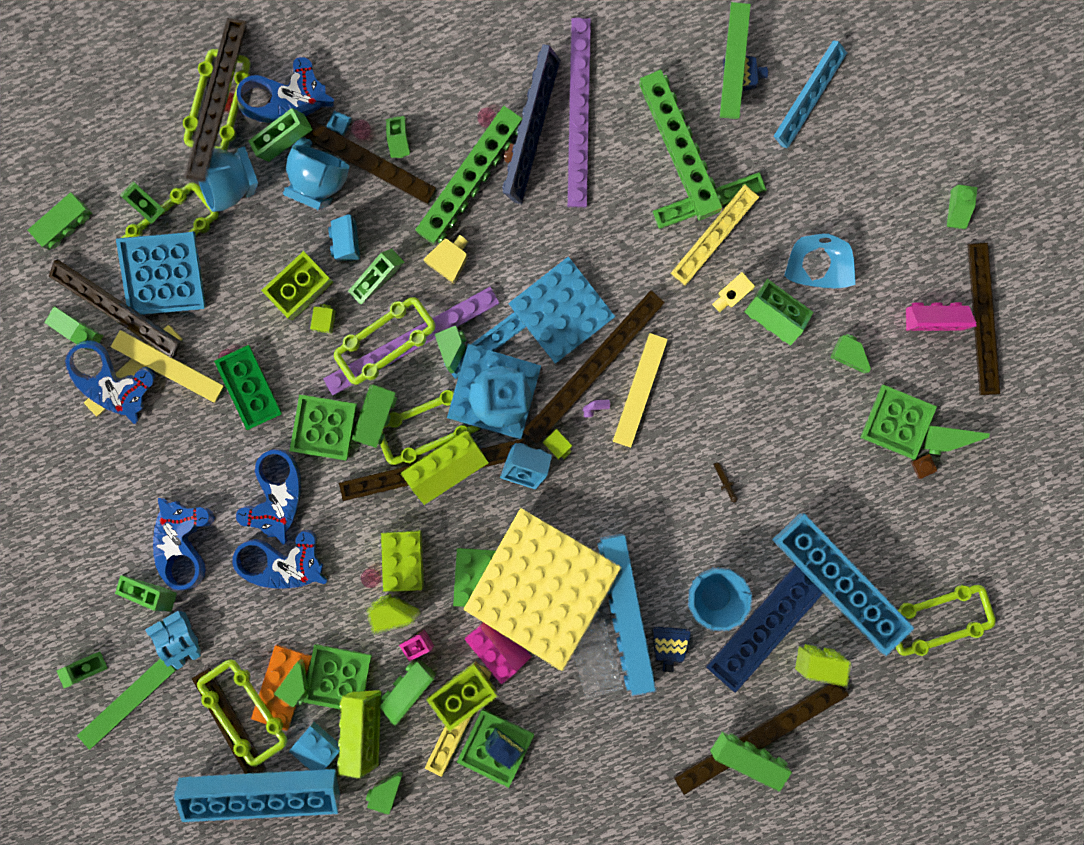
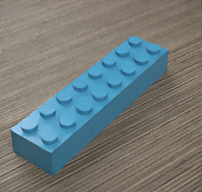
[772,513,915,656]
[597,533,655,696]
[174,769,340,822]

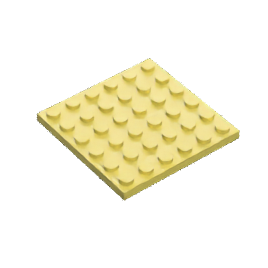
[463,508,622,671]

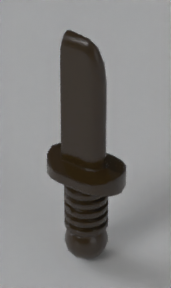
[713,462,738,503]

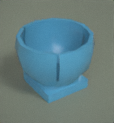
[283,145,349,210]
[199,147,258,212]
[469,365,531,428]
[688,568,751,631]

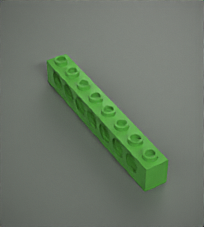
[639,70,723,221]
[415,106,522,246]

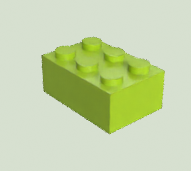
[261,251,333,321]
[381,530,424,592]
[795,644,850,686]
[426,661,498,732]

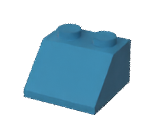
[328,215,360,262]
[500,443,552,490]
[289,722,340,770]

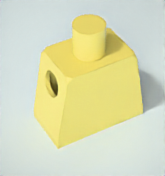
[424,235,468,284]
[712,273,755,313]

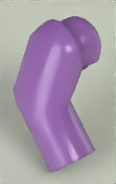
[582,400,610,418]

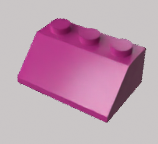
[906,302,976,331]
[464,622,532,684]

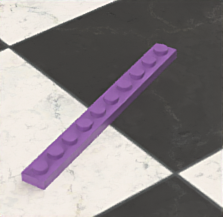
[568,18,591,207]
[323,287,500,396]

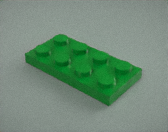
[214,345,283,430]

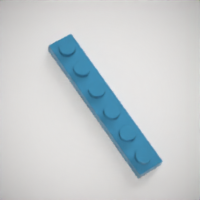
[773,41,847,148]

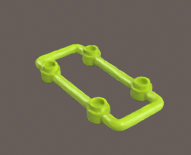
[183,49,250,151]
[121,183,219,238]
[334,297,436,385]
[380,390,480,465]
[896,585,996,656]
[197,659,287,766]

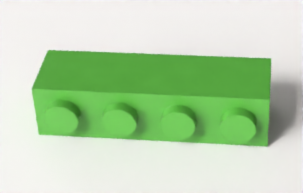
[710,732,792,792]

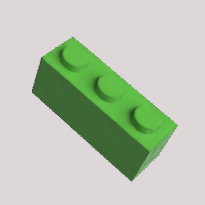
[249,108,312,162]
[28,192,92,250]

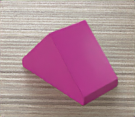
[399,629,434,661]

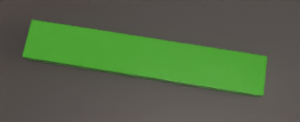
[719,2,751,119]
[653,172,766,229]
[77,658,177,750]

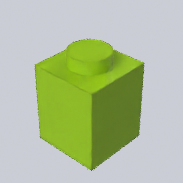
[310,304,336,334]
[542,429,572,459]

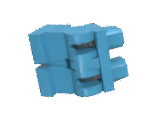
[145,611,201,670]

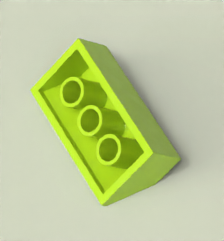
[401,430,489,505]
[367,594,421,633]
[338,690,381,778]

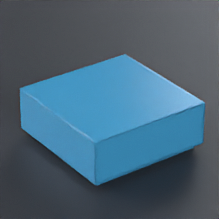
[326,111,352,136]

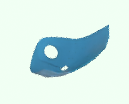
[784,234,856,288]

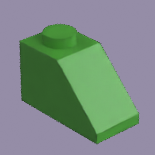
[386,116,410,158]
[120,181,165,224]
[947,185,977,229]
[435,326,467,374]
[830,334,871,374]
[56,651,108,688]
[274,659,308,708]
[366,772,403,815]

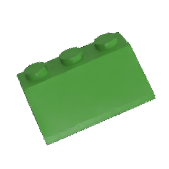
[744,279,814,346]
[352,384,397,448]
[380,659,436,725]

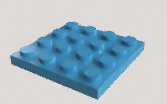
[116,232,206,314]
[508,256,615,364]
[447,344,541,439]

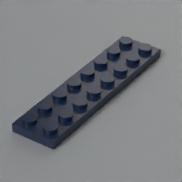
[502,44,561,204]
[705,564,823,693]

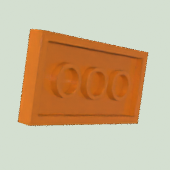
[251,644,312,731]

